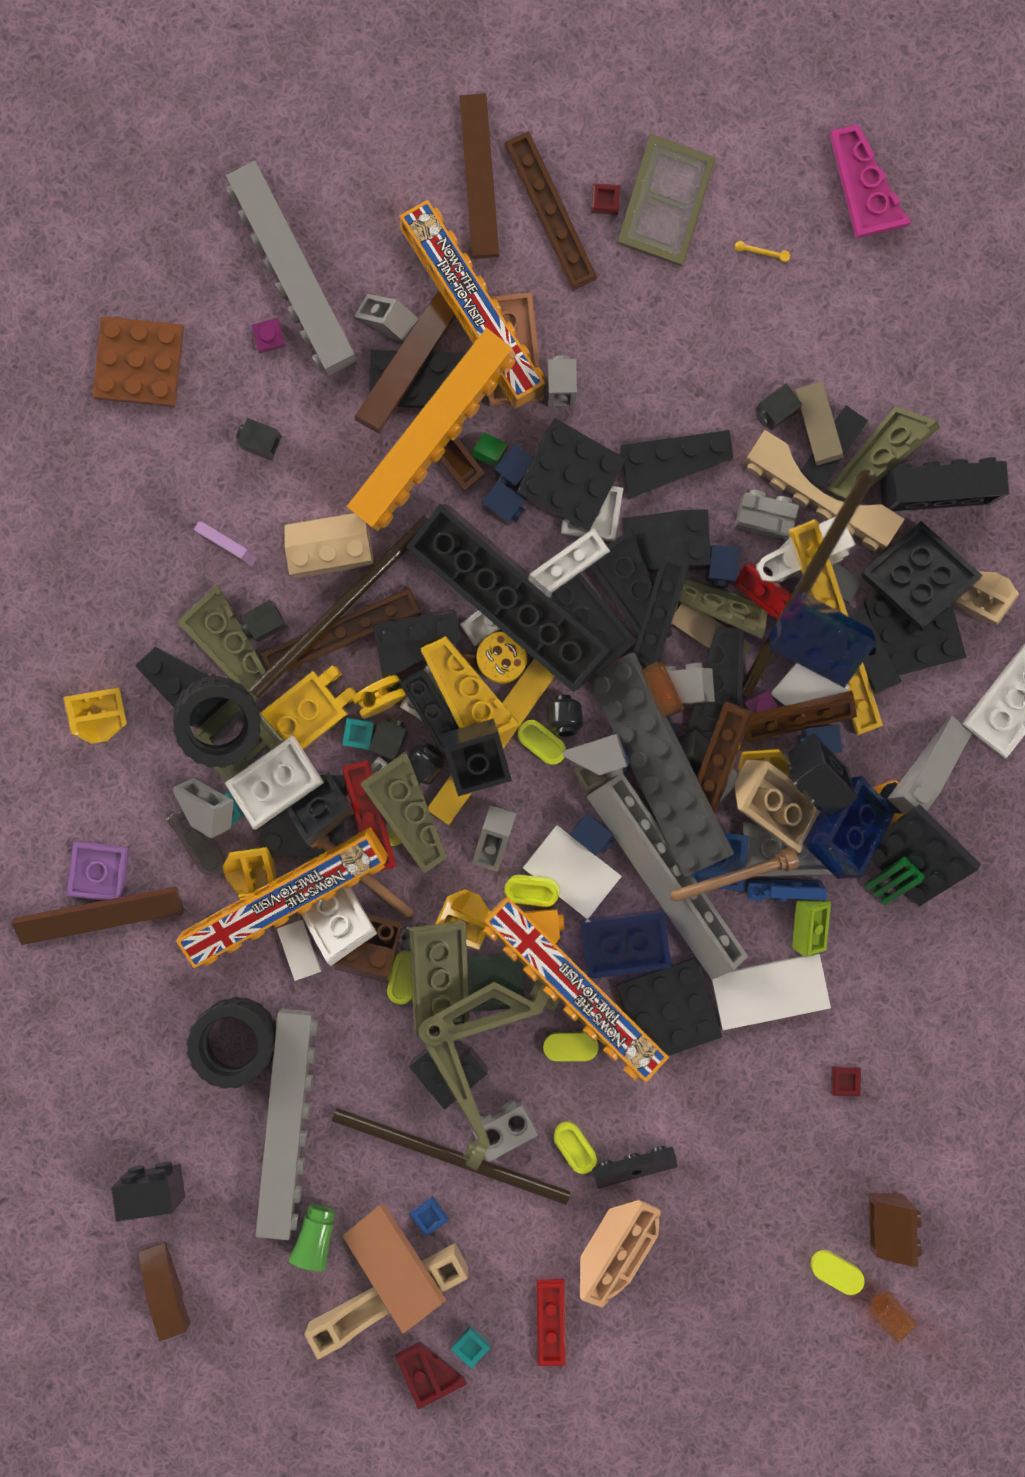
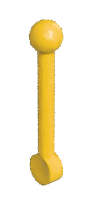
[735,241,790,263]

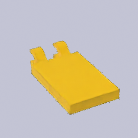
[261,666,357,750]

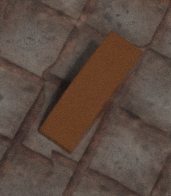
[408,420,485,490]
[139,1241,191,1342]

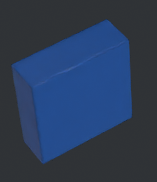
[410,1196,449,1237]

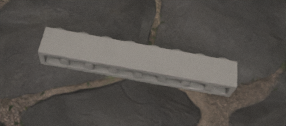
[226,161,357,376]
[586,774,748,980]
[255,1009,319,1240]

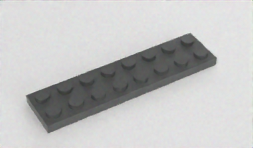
[588,653,734,877]

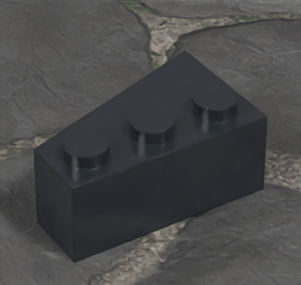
[373,609,461,679]
[135,647,228,727]

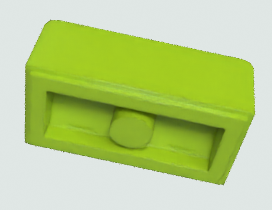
[792,899,831,957]

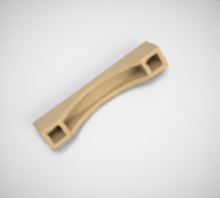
[743,430,905,551]
[304,1243,469,1360]

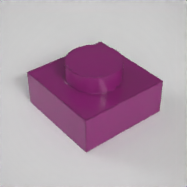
[252,318,286,353]
[743,690,778,713]

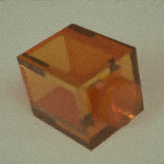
[868,1290,918,1344]

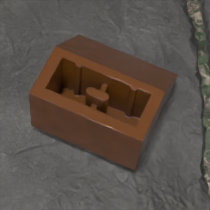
[334,914,403,983]
[869,1193,922,1267]

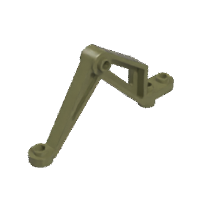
[418,981,559,1170]

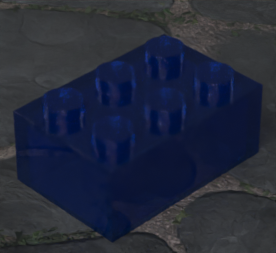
[769,590,877,688]
[803,776,896,879]
[579,909,672,979]

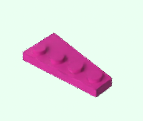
[829,124,911,239]

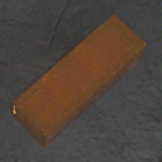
[642,662,684,717]

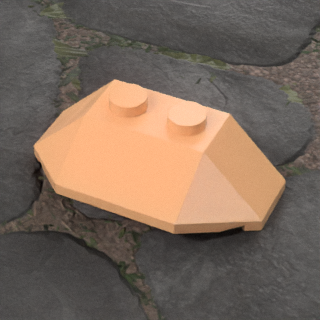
[580,1200,661,1307]

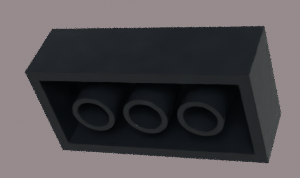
[880,457,1009,512]

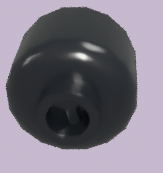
[546,695,583,737]
[408,743,444,785]

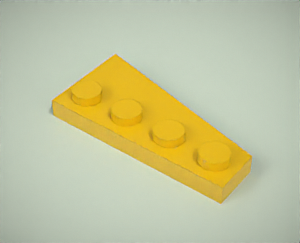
[421,636,519,734]

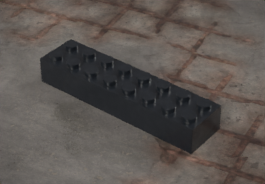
[406,504,615,692]

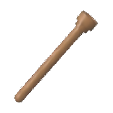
[311,834,414,919]
[670,847,799,902]

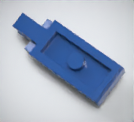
[746,878,827,902]

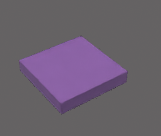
[66,841,130,900]

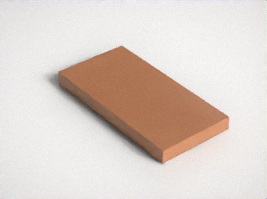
[489,292,544,407]
[342,1203,447,1334]

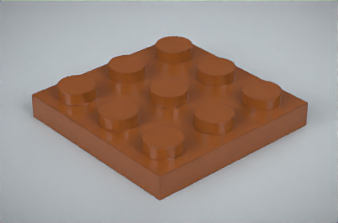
[92,316,184,407]

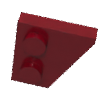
[395,1341,467,1410]

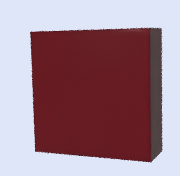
[591,183,621,215]
[831,1066,861,1097]

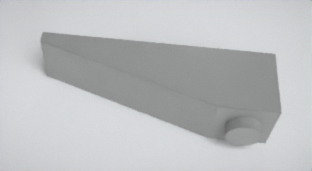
[887,716,972,814]

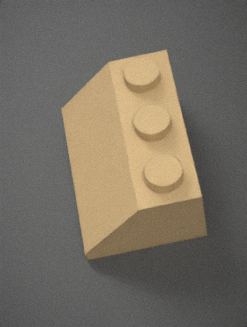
[285,513,374,579]
[734,760,821,853]

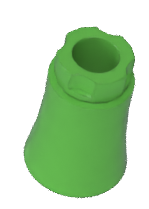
[289,1204,335,1271]

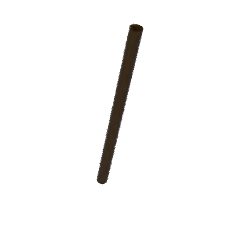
[742,471,875,697]
[249,515,428,699]
[332,1108,570,1205]

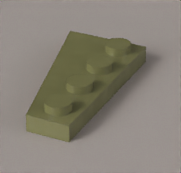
[827,406,940,502]
[679,577,767,639]
[177,585,267,701]
[360,752,447,874]

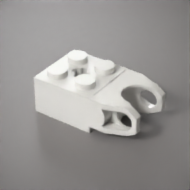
[755,517,855,583]

